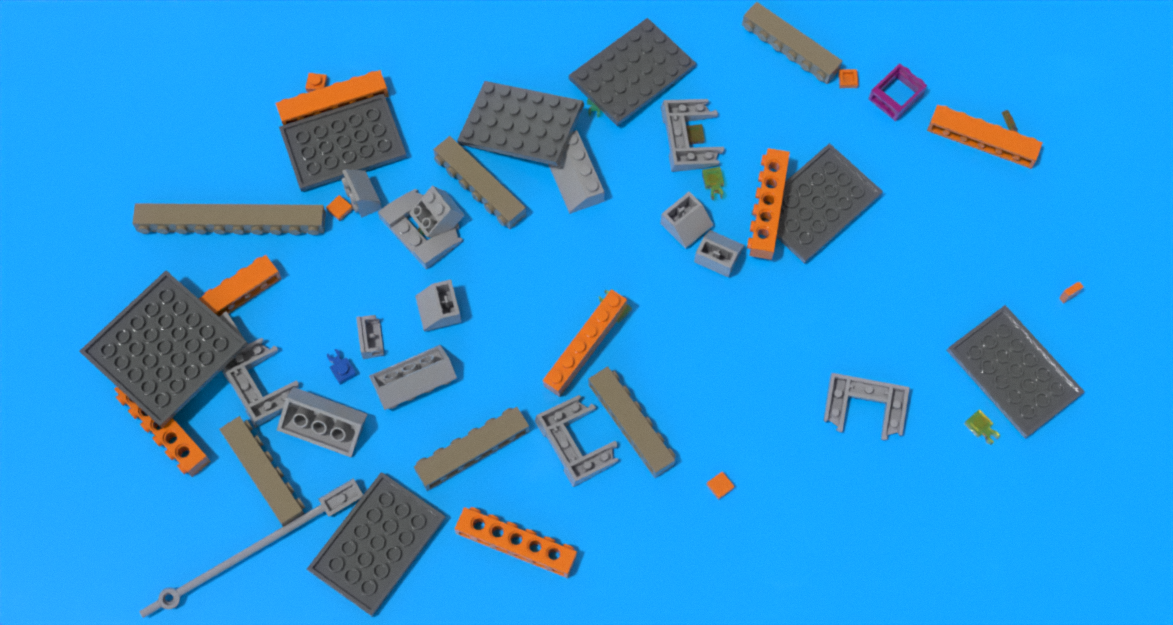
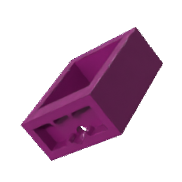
[868,63,927,121]

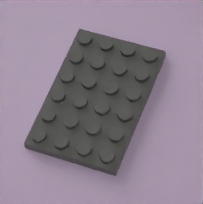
[568,18,696,126]
[457,81,584,166]
[279,94,407,192]
[751,143,883,264]
[946,305,1085,439]
[307,472,446,617]

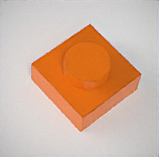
[305,73,328,92]

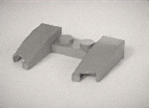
[661,99,724,172]
[378,189,463,270]
[221,338,298,428]
[824,373,910,441]
[535,395,618,487]

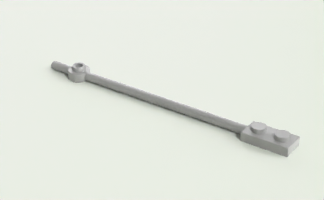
[139,478,363,618]

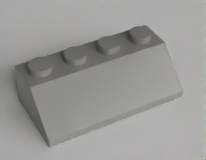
[548,130,604,214]
[369,345,457,410]
[277,387,368,457]

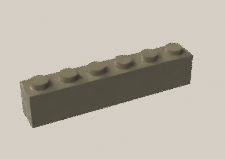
[742,2,842,84]
[433,136,526,229]
[588,366,676,478]
[414,407,530,491]
[219,416,305,526]

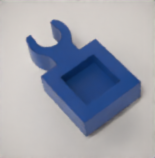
[327,349,357,385]

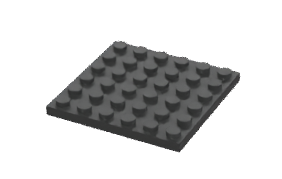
[79,271,248,428]

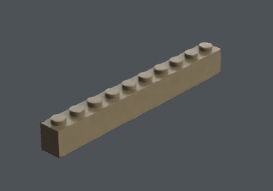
[132,203,326,235]

